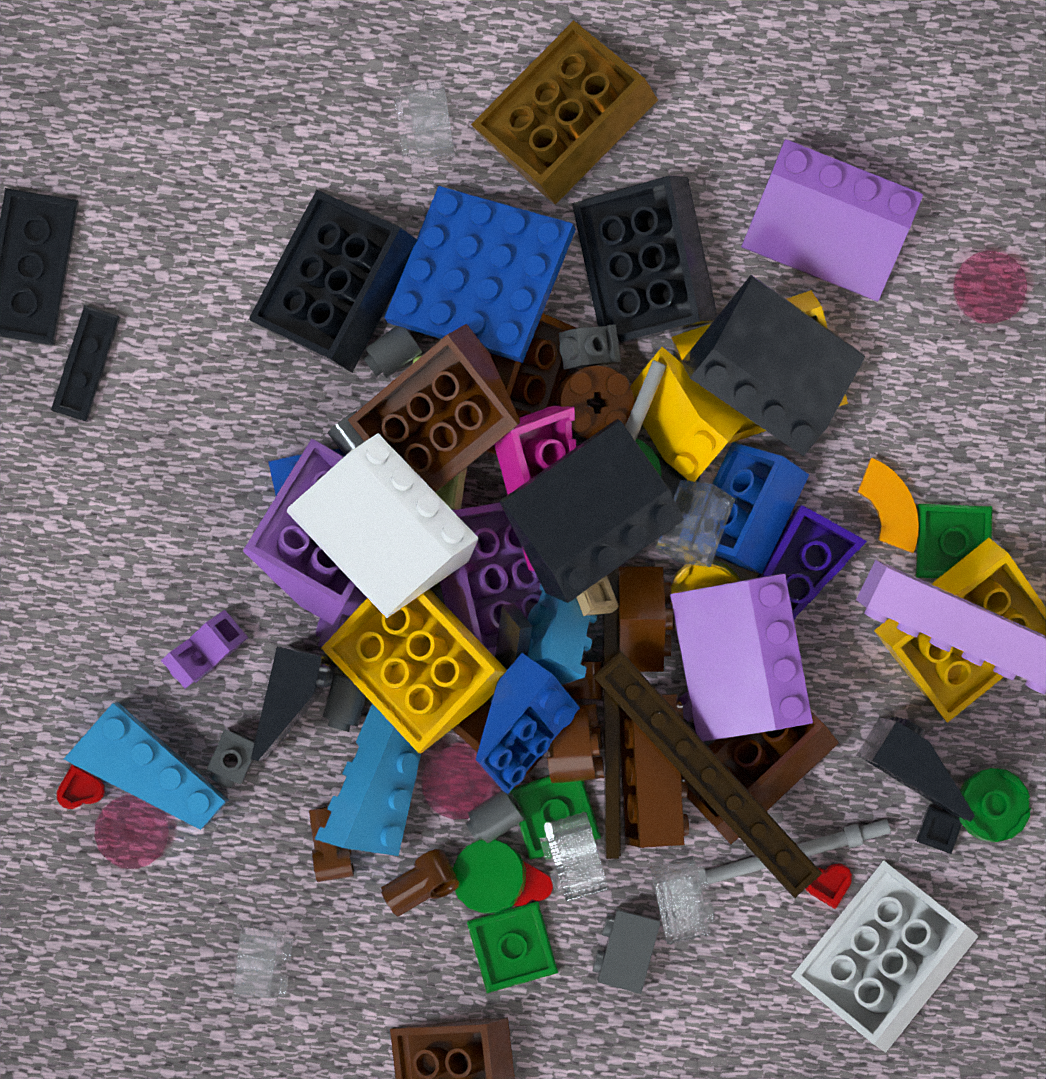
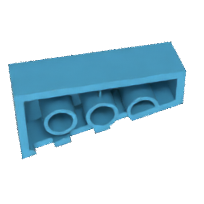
[315,704,421,856]

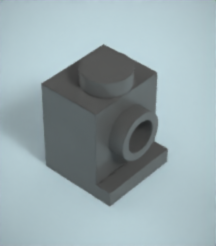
[558,325,621,370]
[207,728,255,788]

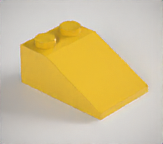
[631,347,748,484]

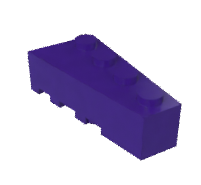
[758,505,867,620]

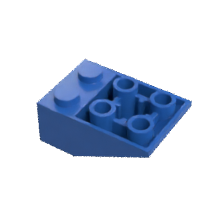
[476,653,580,795]

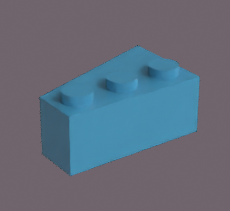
[527,584,597,685]

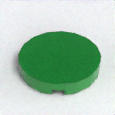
[959,768,1031,843]
[453,840,526,914]

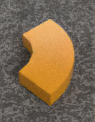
[857,458,919,554]

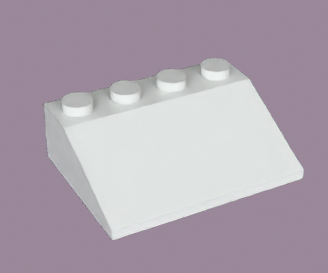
[287,433,479,618]
[792,861,978,1053]

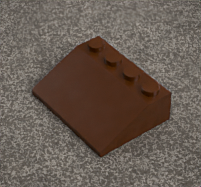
[348,324,521,493]
[390,1017,515,1079]

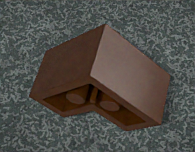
[618,567,673,672]

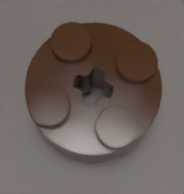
[553,366,634,440]
[547,704,605,783]

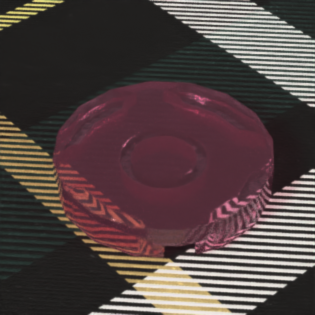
[953,250,1027,325]
[422,746,495,820]
[94,795,169,869]

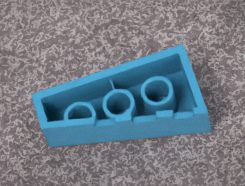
[64,702,229,830]

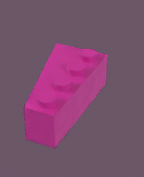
[494,406,576,571]

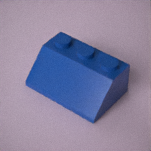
[685,442,809,574]

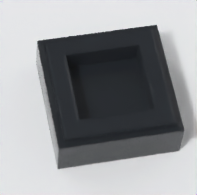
[915,806,962,854]

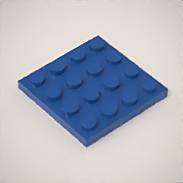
[384,186,576,363]

